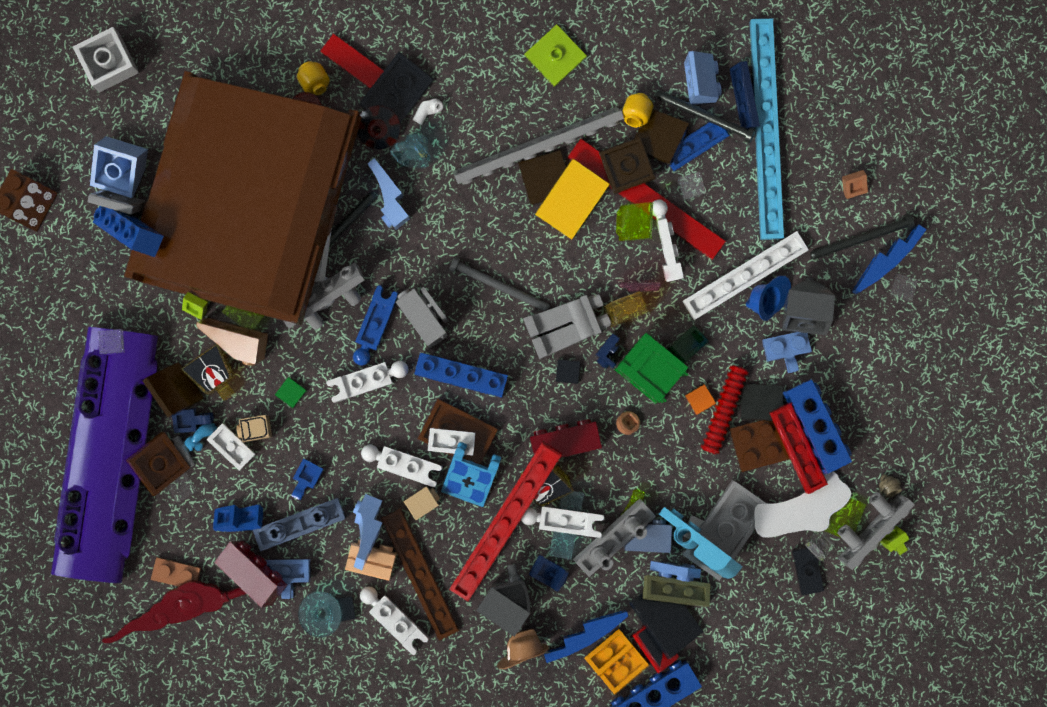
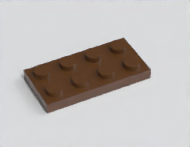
[729,406,828,472]

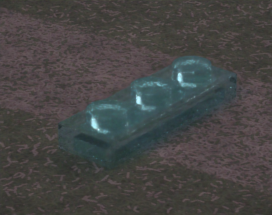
[549,491,585,560]

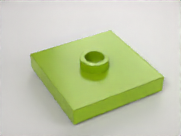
[524,24,587,87]

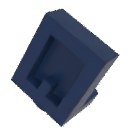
[595,333,620,370]

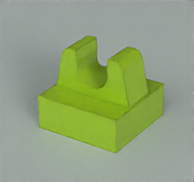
[182,292,209,320]
[880,526,909,555]

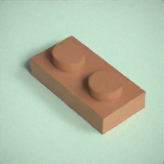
[151,557,201,587]

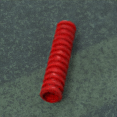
[701,365,749,455]

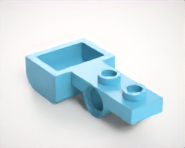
[659,507,743,579]

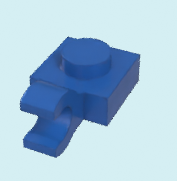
[291,458,324,500]

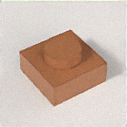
[842,170,868,199]

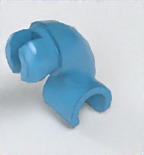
[185,423,217,451]

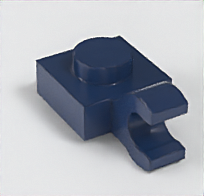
[172,408,214,433]

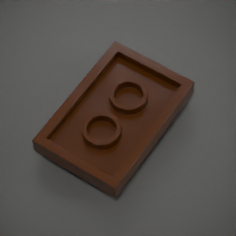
[418,399,498,465]

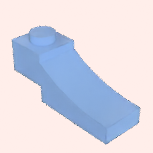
[367,158,410,230]
[353,494,382,570]

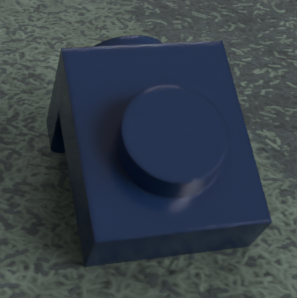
[528,555,569,592]

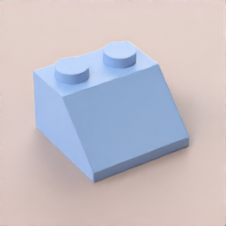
[684,51,721,105]
[90,136,148,198]

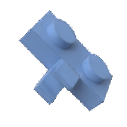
[762,332,812,373]
[266,559,310,599]
[650,561,701,582]

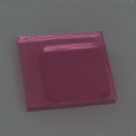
[616,279,660,292]

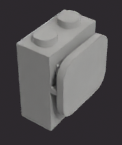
[396,287,448,349]

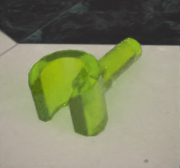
[621,489,645,515]

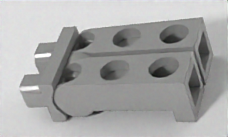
[523,294,611,360]

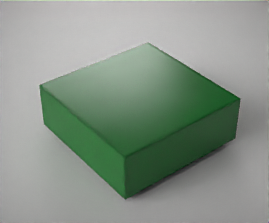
[275,377,307,408]

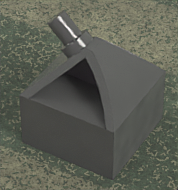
[782,277,835,336]
[476,564,530,637]

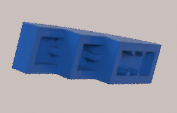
[852,225,927,294]
[544,610,628,663]

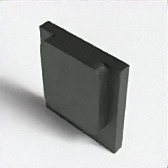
[741,384,783,421]

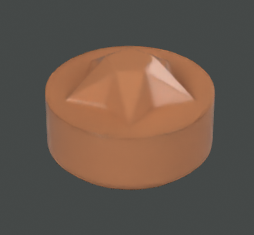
[616,411,640,435]

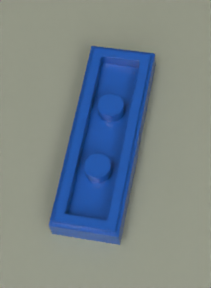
[669,122,730,172]

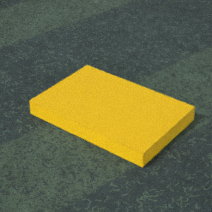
[535,159,609,240]

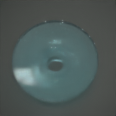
[298,592,342,637]

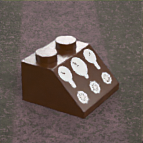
[0,169,58,232]

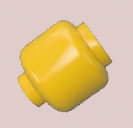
[297,61,330,95]
[622,93,654,128]

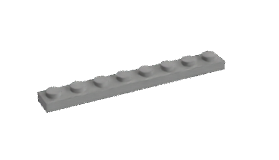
[453,107,624,184]

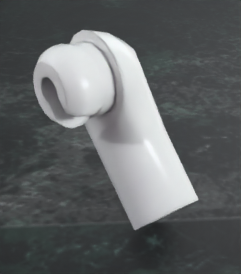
[413,99,443,125]

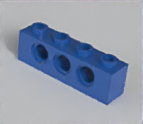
[93,206,164,257]
[414,353,508,398]
[783,380,852,474]
[610,660,702,707]

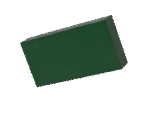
[667,325,709,364]

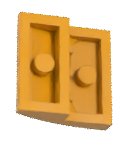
[585,629,650,695]

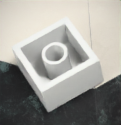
[73,27,139,93]

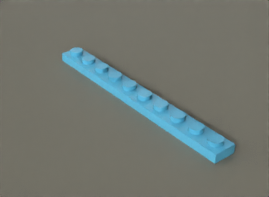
[750,19,784,240]

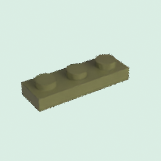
[643,575,710,607]

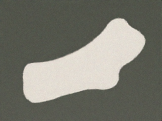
[754,472,851,537]

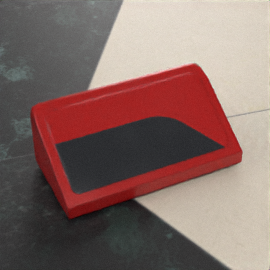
[632,625,679,673]

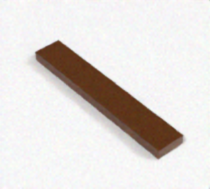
[381,508,460,641]

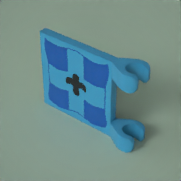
[441,442,501,507]

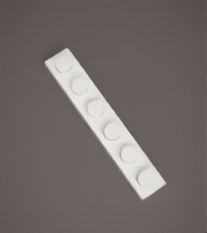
[682,231,809,320]

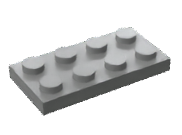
[682,480,767,581]

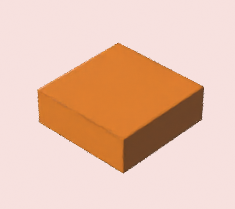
[685,384,716,415]

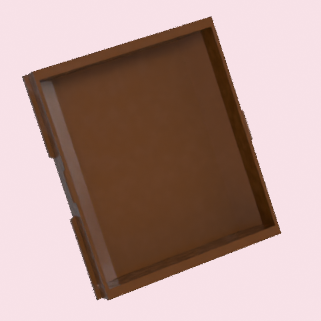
[124,71,362,325]

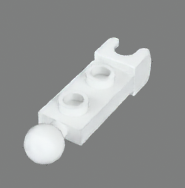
[650,200,684,282]
[326,361,408,403]
[361,444,443,488]
[521,506,604,538]
[360,586,430,655]

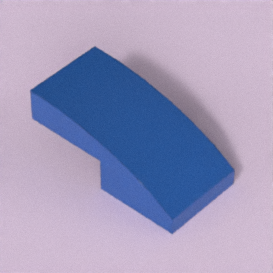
[213,504,263,532]

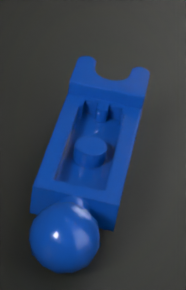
[353,285,399,366]

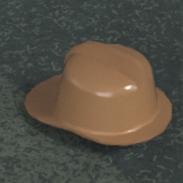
[497,629,549,669]

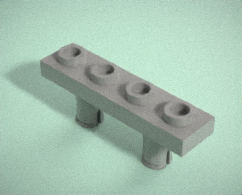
[284,262,364,330]
[837,492,914,570]
[573,499,656,577]

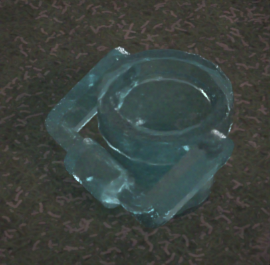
[390,134,430,169]

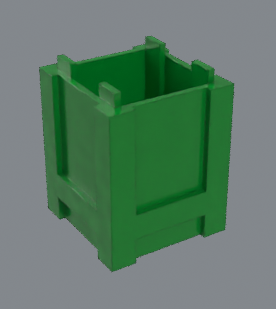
[615,333,688,404]

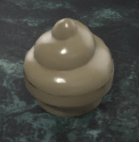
[879,474,902,498]

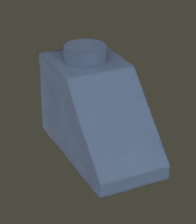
[624,519,672,553]

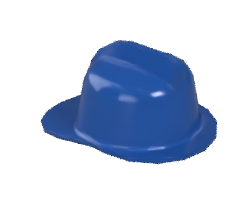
[746,276,791,321]

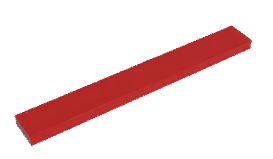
[568,139,726,260]
[449,441,563,601]

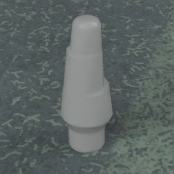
[171,435,195,467]

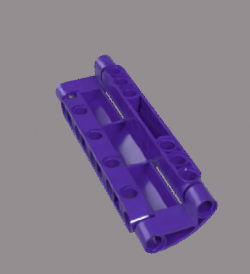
[51,327,158,583]

